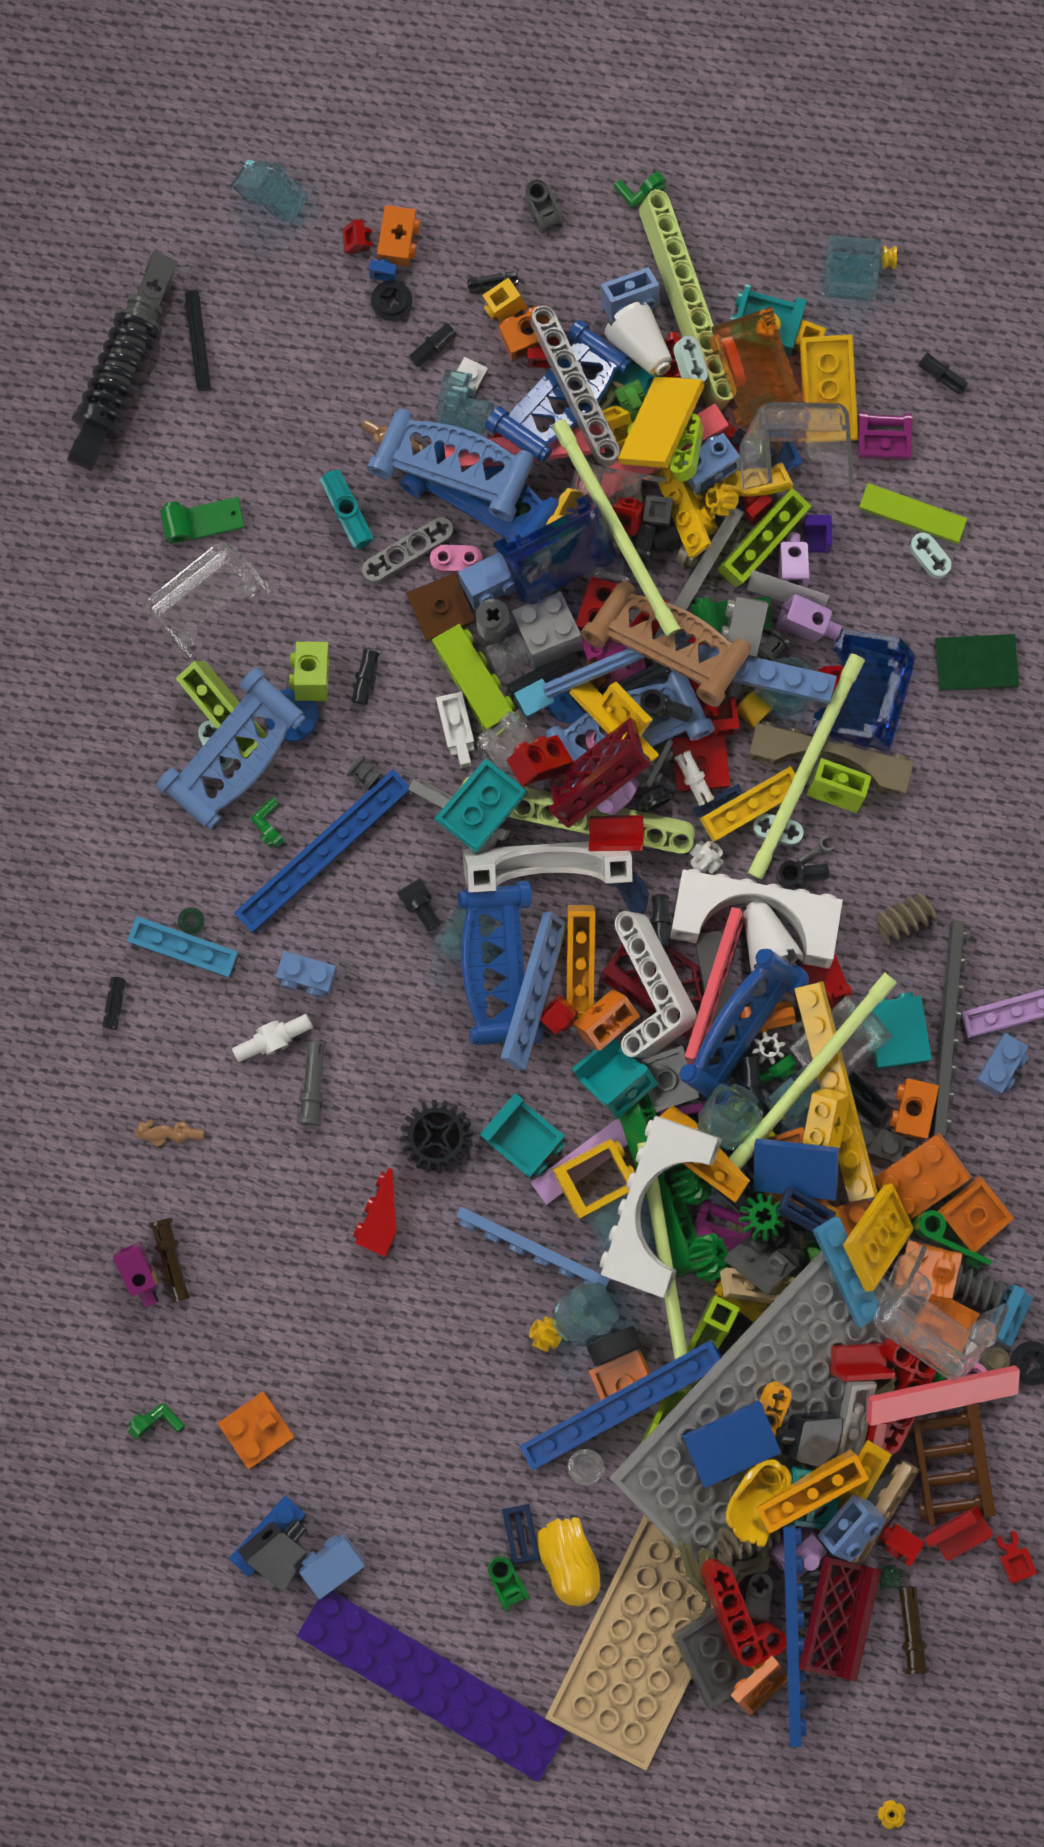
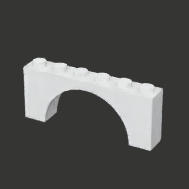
[463,841,632,892]
[670,869,843,969]
[600,1116,722,1298]

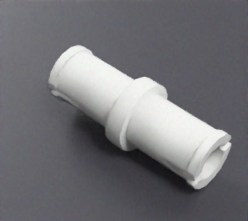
[675,750,714,806]

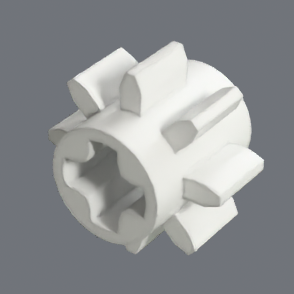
[689,841,724,874]
[751,1031,785,1066]

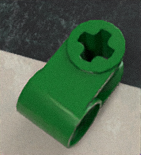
[487,1555,531,1612]

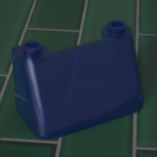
[492,494,617,604]
[813,629,915,752]

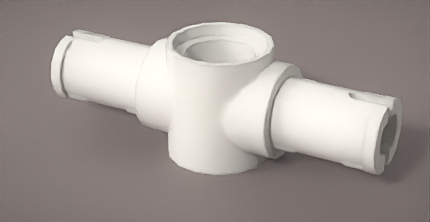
[232,1014,313,1062]

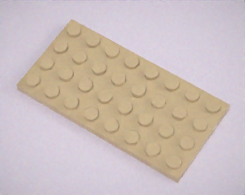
[545,1515,713,1771]

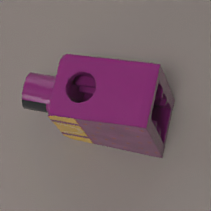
[113,1241,159,1308]

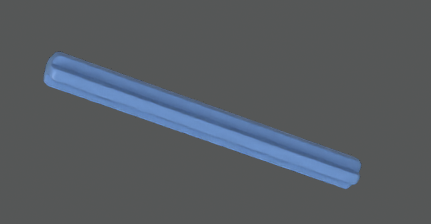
[542,631,692,698]

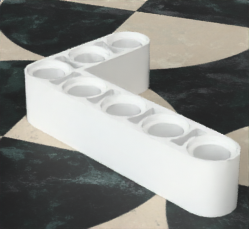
[615,911,697,1058]

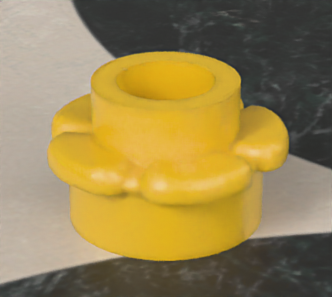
[878,1800,906,1829]

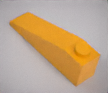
[567,905,595,1018]
[647,1105,750,1203]
[755,1450,869,1534]

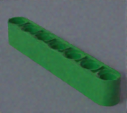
[619,1093,697,1278]

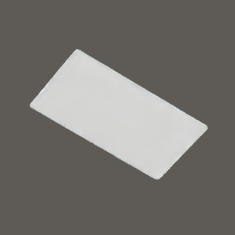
[747,571,829,607]

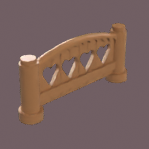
[581,581,751,707]

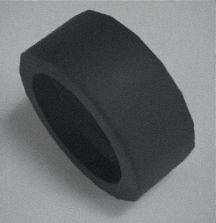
[586,1326,642,1367]

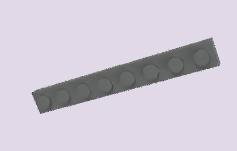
[931,920,968,1138]

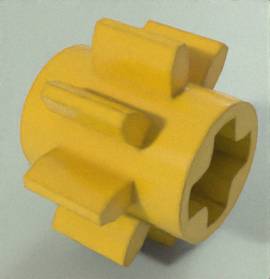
[705,483,738,516]
[529,1316,563,1352]

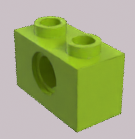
[289,642,329,701]
[806,758,872,813]

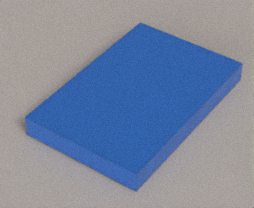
[754,1138,839,1200]
[682,1400,781,1488]

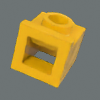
[482,278,528,324]
[602,405,632,450]

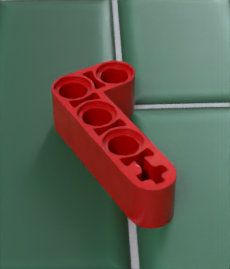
[882,1337,938,1454]
[700,1558,787,1667]

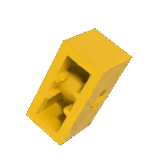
[802,1088,851,1148]

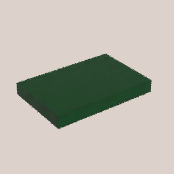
[934,634,1019,692]

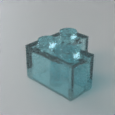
[231,160,309,222]
[436,369,495,438]

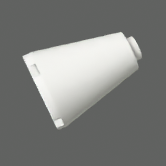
[604,302,672,376]
[743,901,804,972]

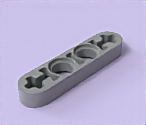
[362,517,453,584]

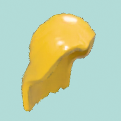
[726,1459,792,1547]
[537,1517,600,1607]

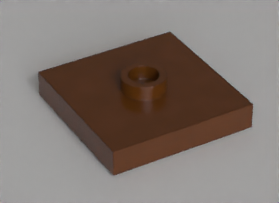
[406,573,475,642]

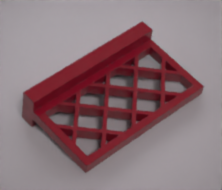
[549,717,651,828]
[599,944,703,1040]
[799,1556,881,1682]

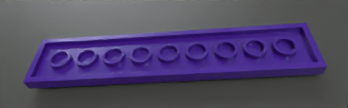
[297,1590,567,1782]

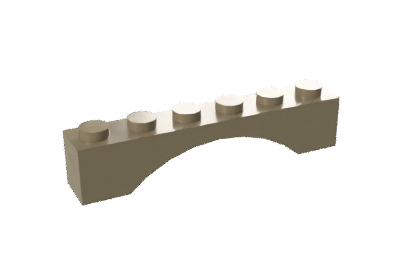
[747,721,914,797]

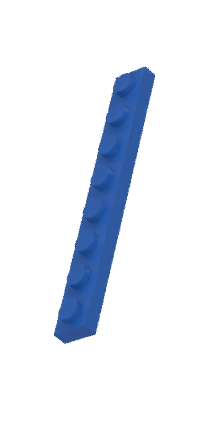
[234,769,410,934]
[519,1340,721,1471]
[784,1520,807,1747]

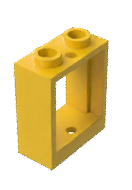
[551,1138,635,1219]

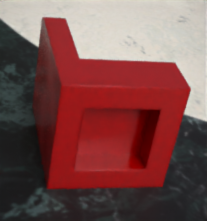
[709,697,740,735]

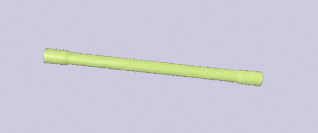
[552,419,680,637]
[748,653,865,880]
[729,972,897,1170]
[637,1142,695,1392]

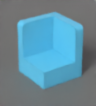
[514,678,554,722]

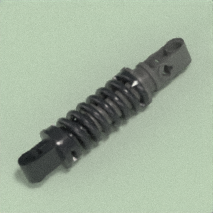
[67,250,178,471]

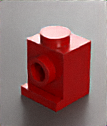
[612,497,645,535]
[540,994,578,1034]
[878,1523,925,1567]

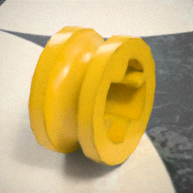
[881,246,897,270]

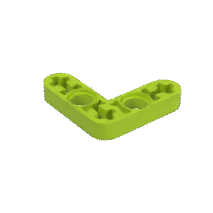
[627,413,704,482]

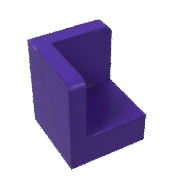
[803,515,832,552]

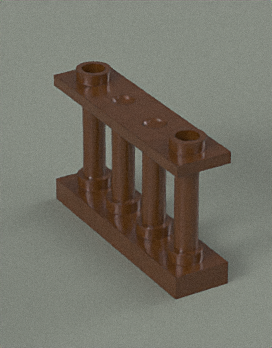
[907,1404,996,1525]

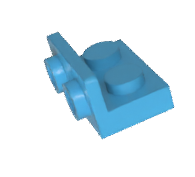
[985,1285,1033,1346]

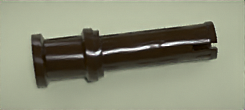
[148,1217,190,1303]
[898,1586,930,1674]

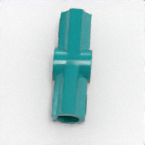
[319,469,374,550]

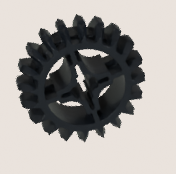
[400,1100,474,1174]

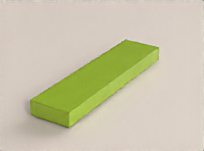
[859,483,967,544]

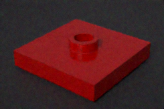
[671,734,730,793]

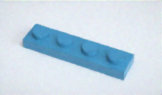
[127,916,239,978]
[812,1216,884,1328]

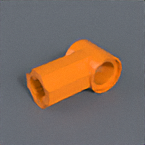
[740,1001,796,1034]

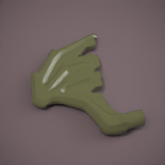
[678,1540,770,1605]

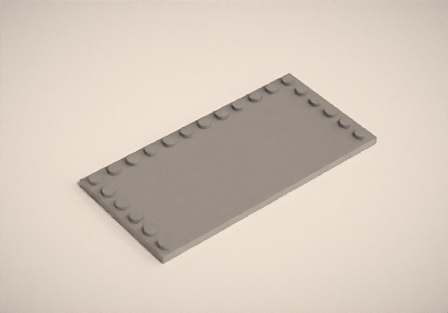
[609,1251,935,1566]

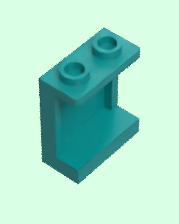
[728,284,807,357]
[868,992,932,1070]
[572,1038,658,1119]
[480,1093,566,1179]

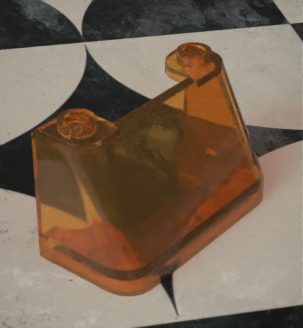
[708,307,806,429]

